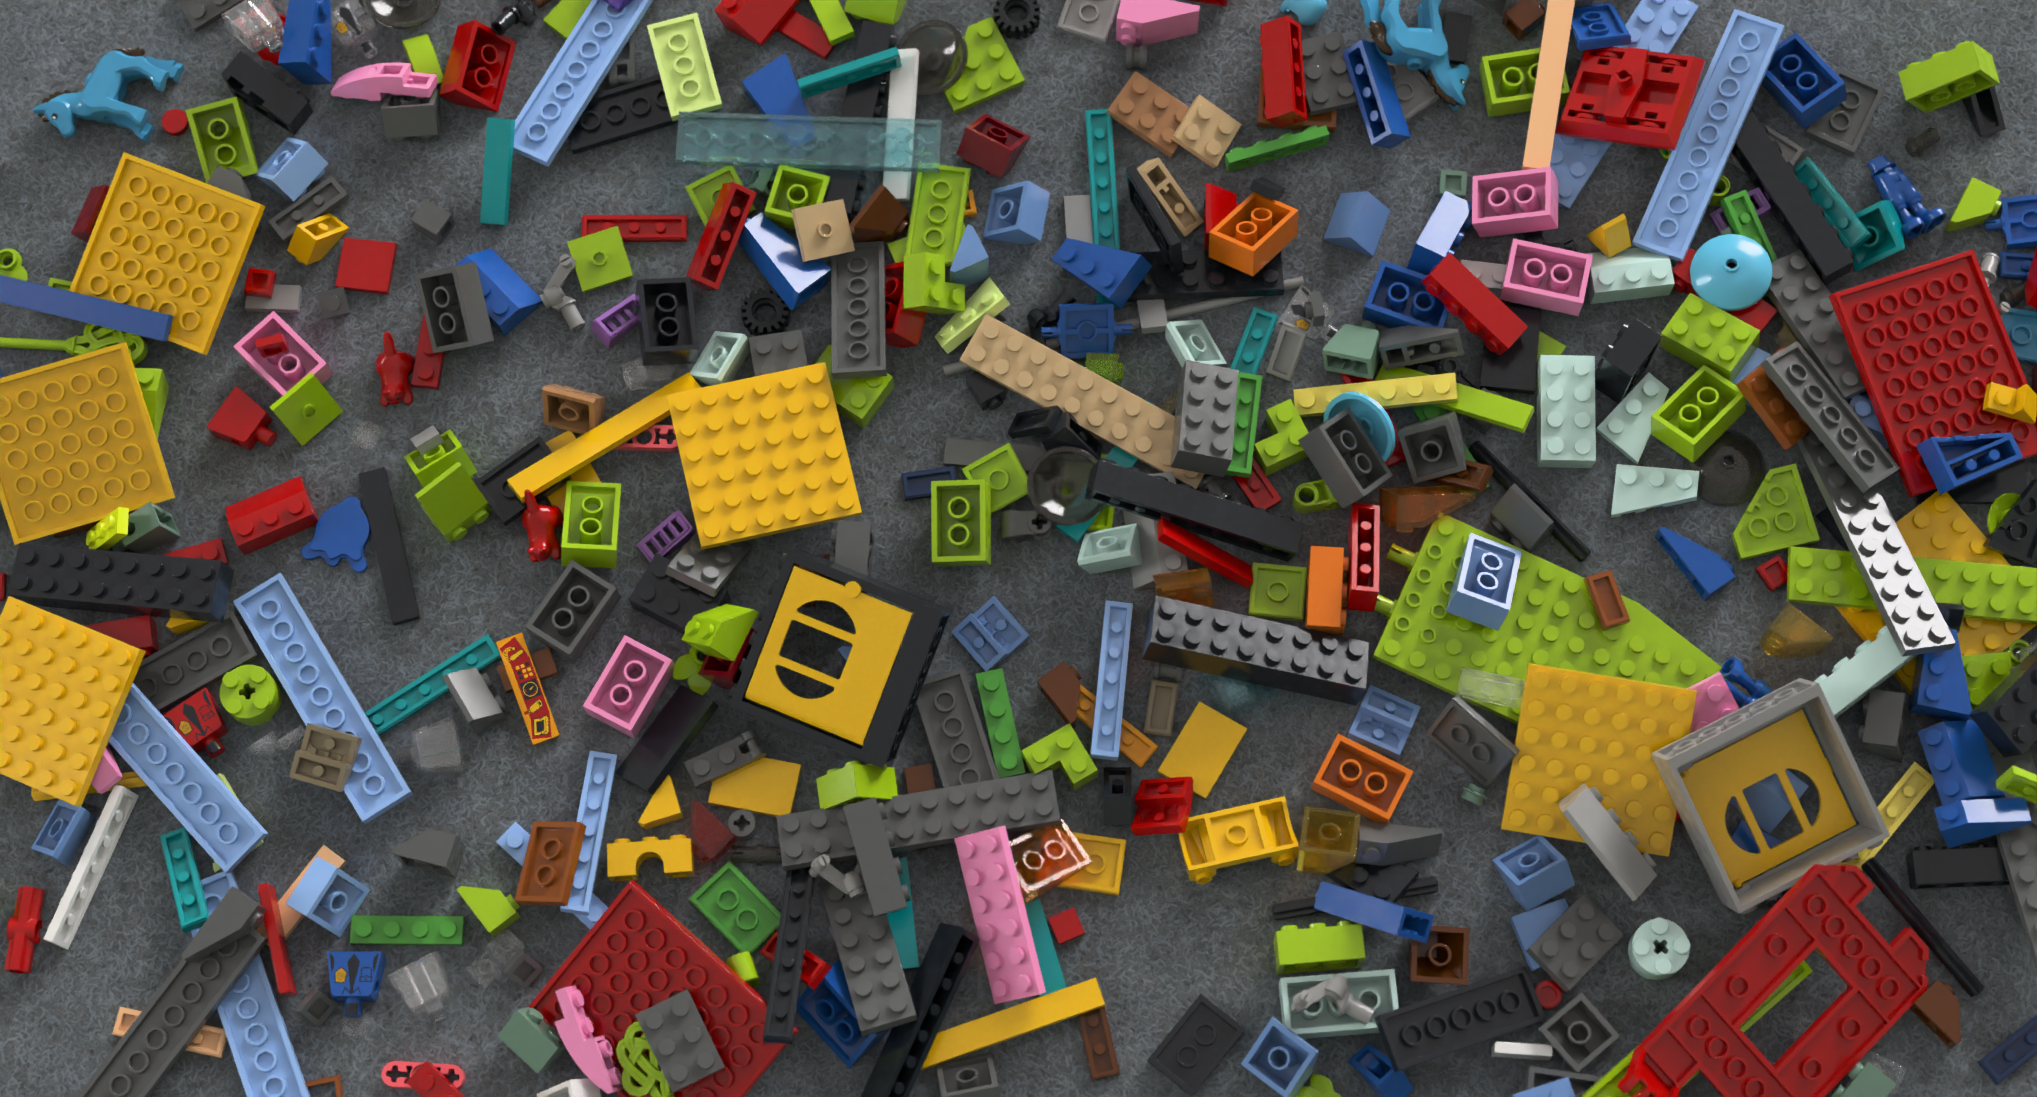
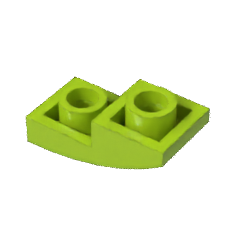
[402,34,443,85]

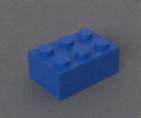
[1761,32,1847,129]
[1362,260,1450,328]

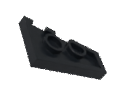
[1982,480,2037,566]
[1317,845,1419,903]

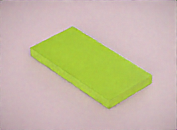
[905,162,971,268]

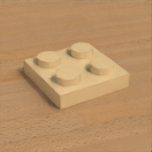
[1171,95,1242,168]

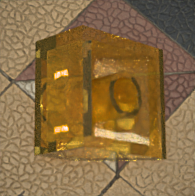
[1758,603,1834,659]
[1297,806,1361,874]

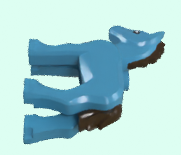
[1360,0,1470,111]
[33,47,184,143]

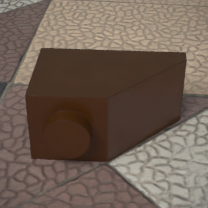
[1037,661,1082,729]
[1909,980,1961,1049]

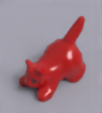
[376,331,415,407]
[522,489,564,562]

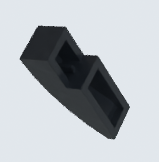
[1962,86,2006,137]

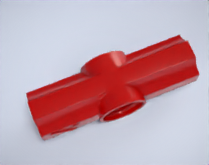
[4,886,45,974]

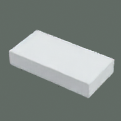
[1491,1041,1552,1060]

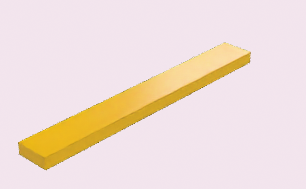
[507,372,702,503]
[921,978,1106,1070]

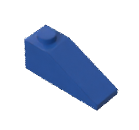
[1655,527,1736,601]
[1934,798,2033,848]

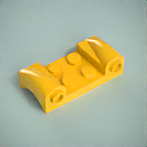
[1177,796,1299,884]

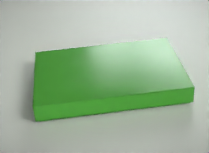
[688,861,781,955]

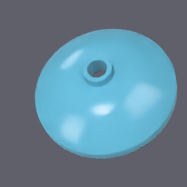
[1690,234,1772,311]
[1323,392,1395,462]

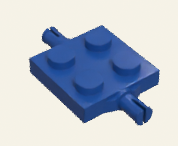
[1984,194,2037,250]
[1041,302,1132,359]

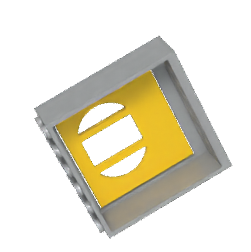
[1651,678,1890,914]

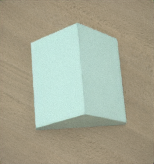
[1165,319,1227,368]
[690,331,750,386]
[1077,523,1142,574]

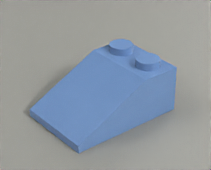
[1446,533,1522,631]

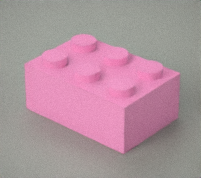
[1472,167,1559,238]
[1499,238,1593,316]
[233,311,334,397]
[583,635,674,739]

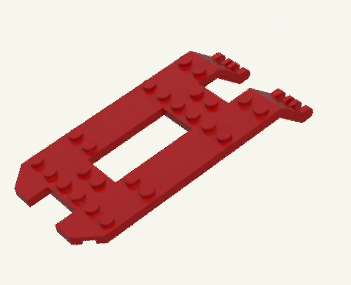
[1617,864,1929,1097]

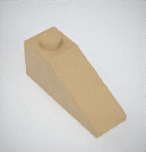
[1137,158,1204,238]

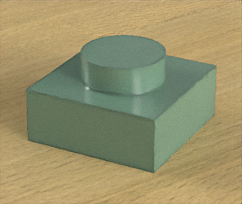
[1438,169,1467,200]

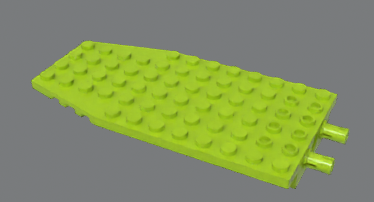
[1372,511,1721,725]

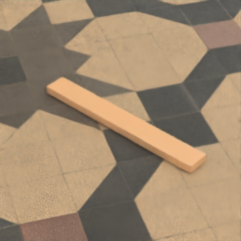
[1522,0,1575,170]

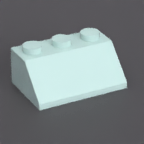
[1586,247,1675,304]

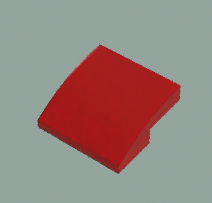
[1131,776,1193,836]

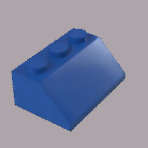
[455,249,543,337]
[1917,720,2006,805]
[797,961,891,1068]

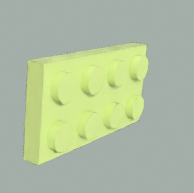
[647,13,723,121]

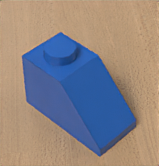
[1348,1043,1414,1097]

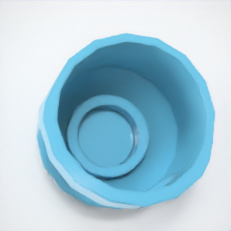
[1278,0,1327,26]

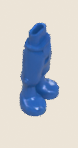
[1867,155,1947,240]
[1720,657,1773,709]

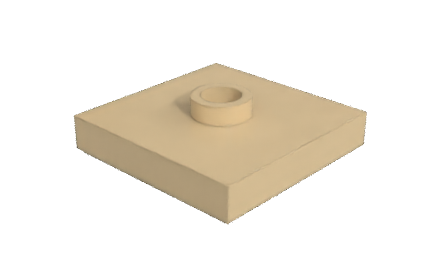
[791,199,855,262]

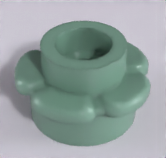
[1461,783,1488,806]

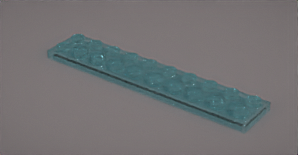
[675,112,942,173]

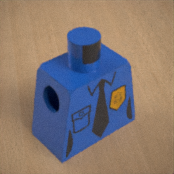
[327,952,386,1018]

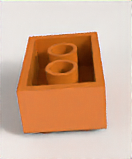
[1209,192,1299,276]
[1305,546,1349,636]
[1311,734,1414,823]

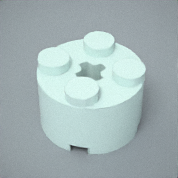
[1628,918,1690,980]

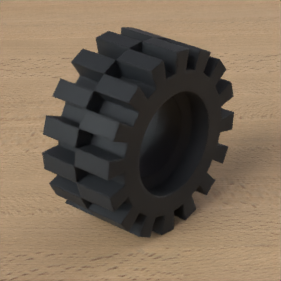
[994,0,1040,40]
[741,288,790,336]

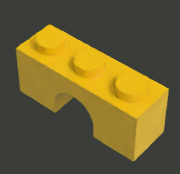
[607,835,695,882]

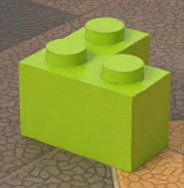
[903,252,965,315]
[1253,399,1309,476]
[1021,723,1098,791]
[816,761,898,809]

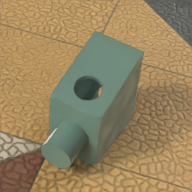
[1322,321,1381,379]
[112,502,181,554]

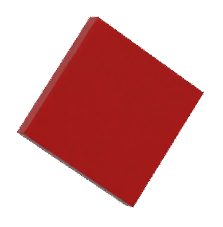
[335,238,398,295]

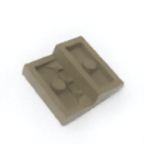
[289,723,362,792]

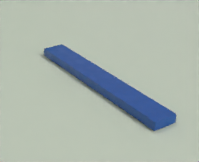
[0,275,173,342]

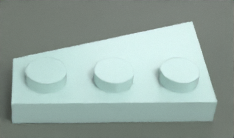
[1596,372,1669,465]
[1611,464,1699,518]

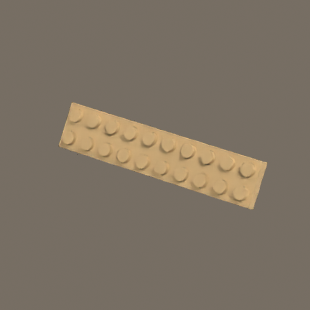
[960,314,1205,490]

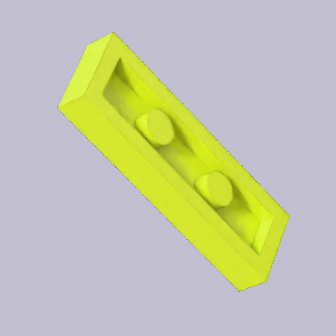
[86,507,129,551]

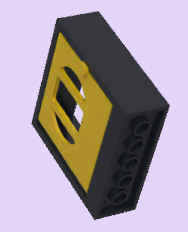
[729,549,952,769]

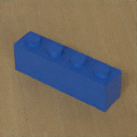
[1342,40,1411,149]

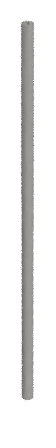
[942,276,1305,376]

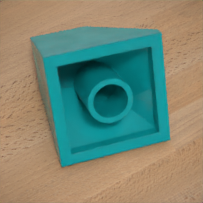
[1844,200,1905,272]

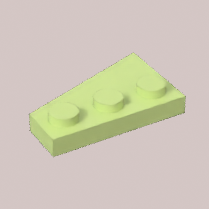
[934,277,1010,354]

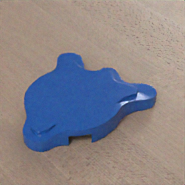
[301,497,371,573]

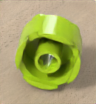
[220,665,282,726]

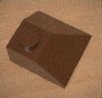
[850,184,909,243]
[1408,925,1470,986]

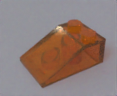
[1379,486,1476,533]
[1009,817,1092,905]

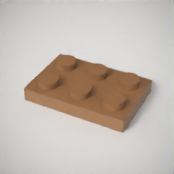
[1106,71,1190,158]

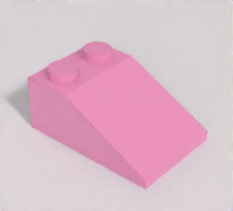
[1116,0,1200,46]

